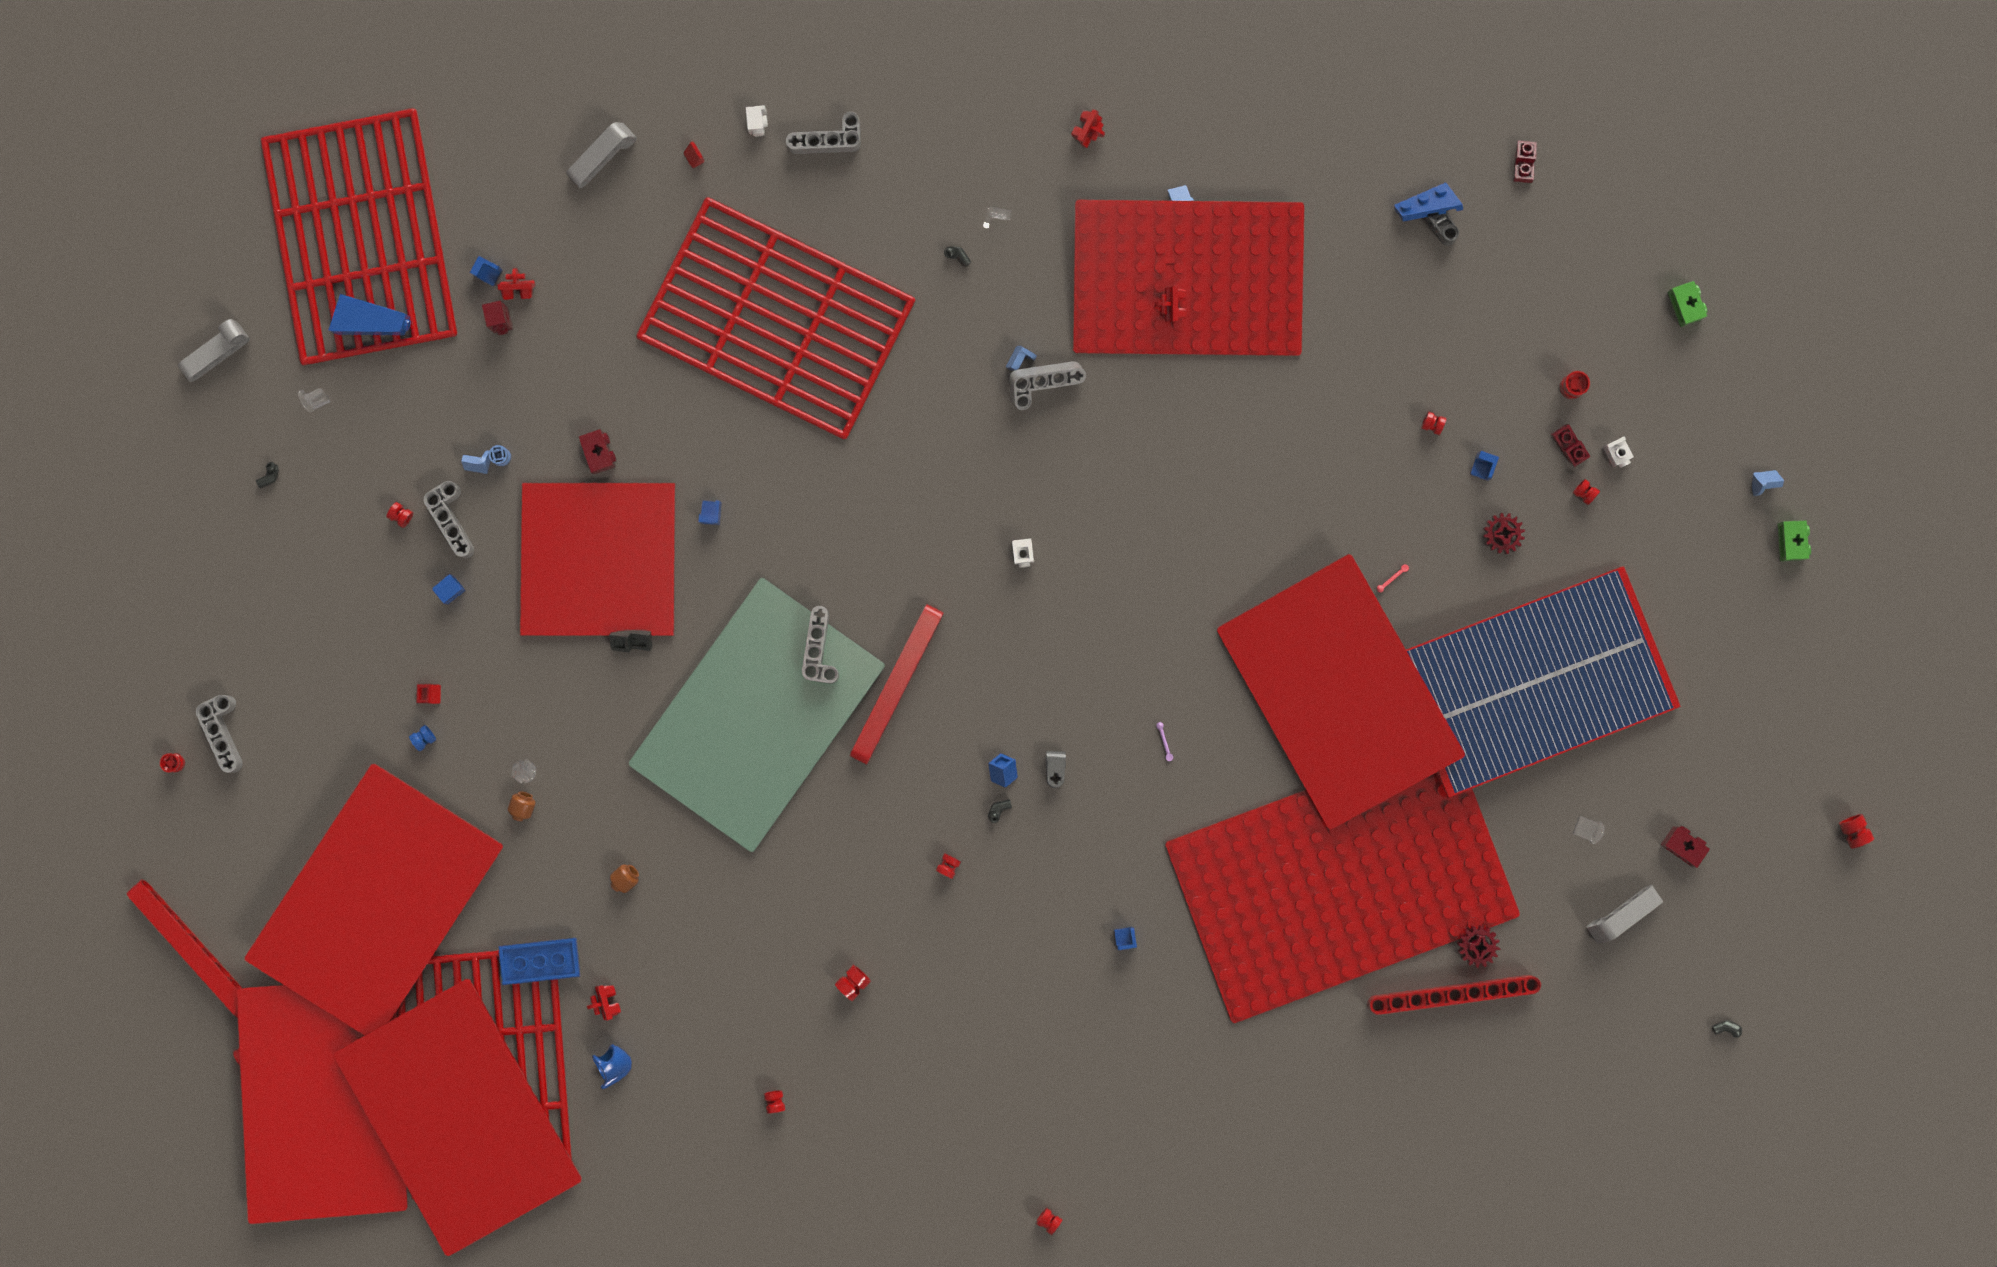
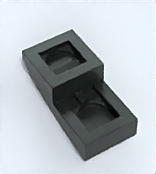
[610,630,653,653]

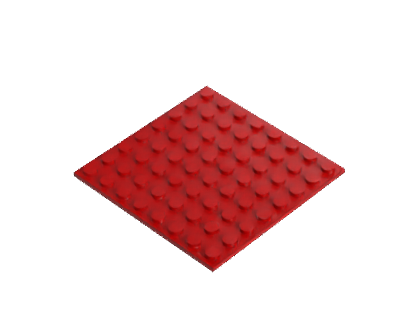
[520,483,675,636]

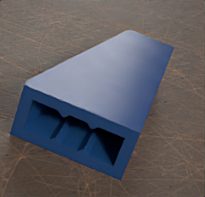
[329,294,411,335]

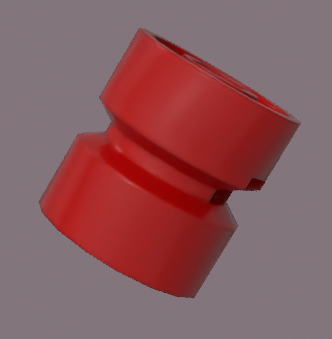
[1559,371,1590,399]
[1839,814,1875,849]
[834,964,871,1001]

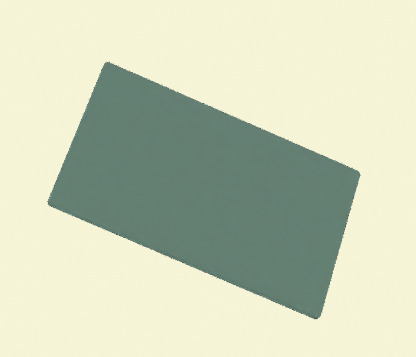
[629,578,885,852]

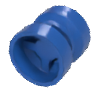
[409,725,436,751]

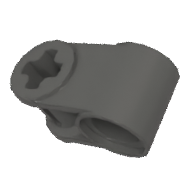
[1426,210,1459,246]
[1046,751,1066,788]

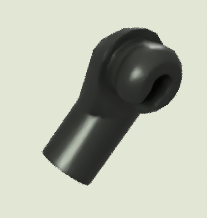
[944,246,971,267]
[256,462,279,489]
[988,799,1012,823]
[1712,1020,1742,1038]

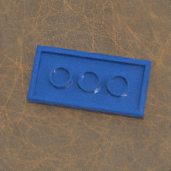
[499,938,580,985]

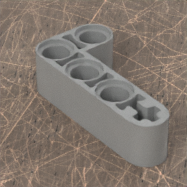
[786,111,861,154]
[566,122,637,188]
[178,319,250,382]
[1009,361,1086,410]
[423,481,474,558]
[802,606,839,684]
[196,695,243,773]
[1587,885,1663,944]

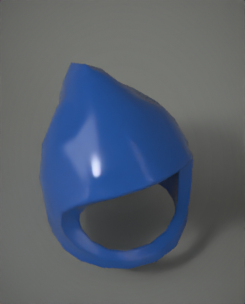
[592,1044,632,1089]

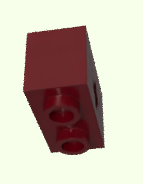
[482,300,513,335]
[579,429,617,475]
[1661,826,1710,868]

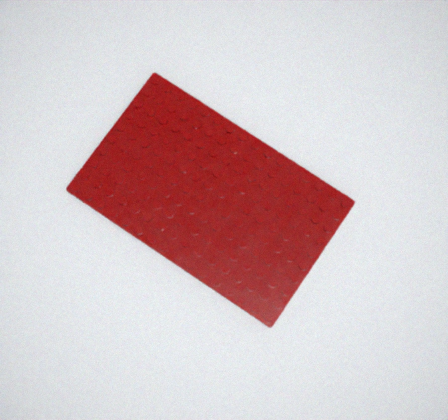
[1165,772,1520,1023]

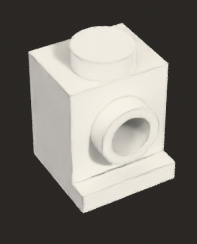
[746,105,768,137]
[1603,436,1634,468]
[1012,539,1034,568]

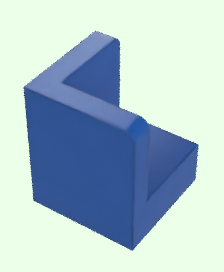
[470,256,503,286]
[1470,451,1499,481]
[698,500,722,525]
[432,574,466,605]
[988,753,1018,788]
[1114,927,1137,950]

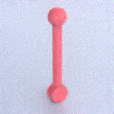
[1377,564,1409,593]

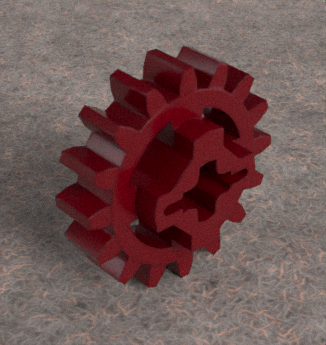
[1482,513,1525,555]
[1457,925,1500,968]

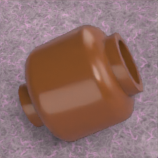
[508,791,536,821]
[610,864,639,893]

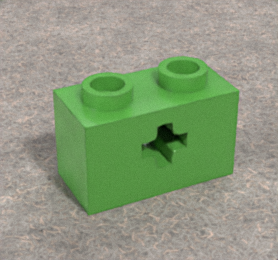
[1668,281,1708,327]
[1778,520,1811,561]

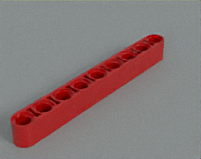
[850,604,944,765]
[127,879,242,1018]
[1367,975,1541,1015]

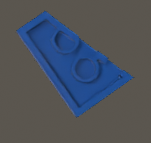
[1394,182,1463,222]

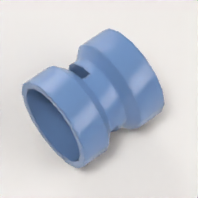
[489,445,511,466]

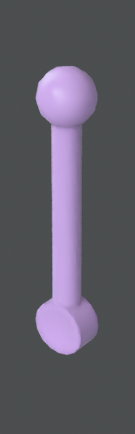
[1156,722,1173,761]

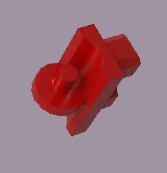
[1071,109,1105,148]
[497,268,535,300]
[1155,286,1186,322]
[587,985,621,1021]

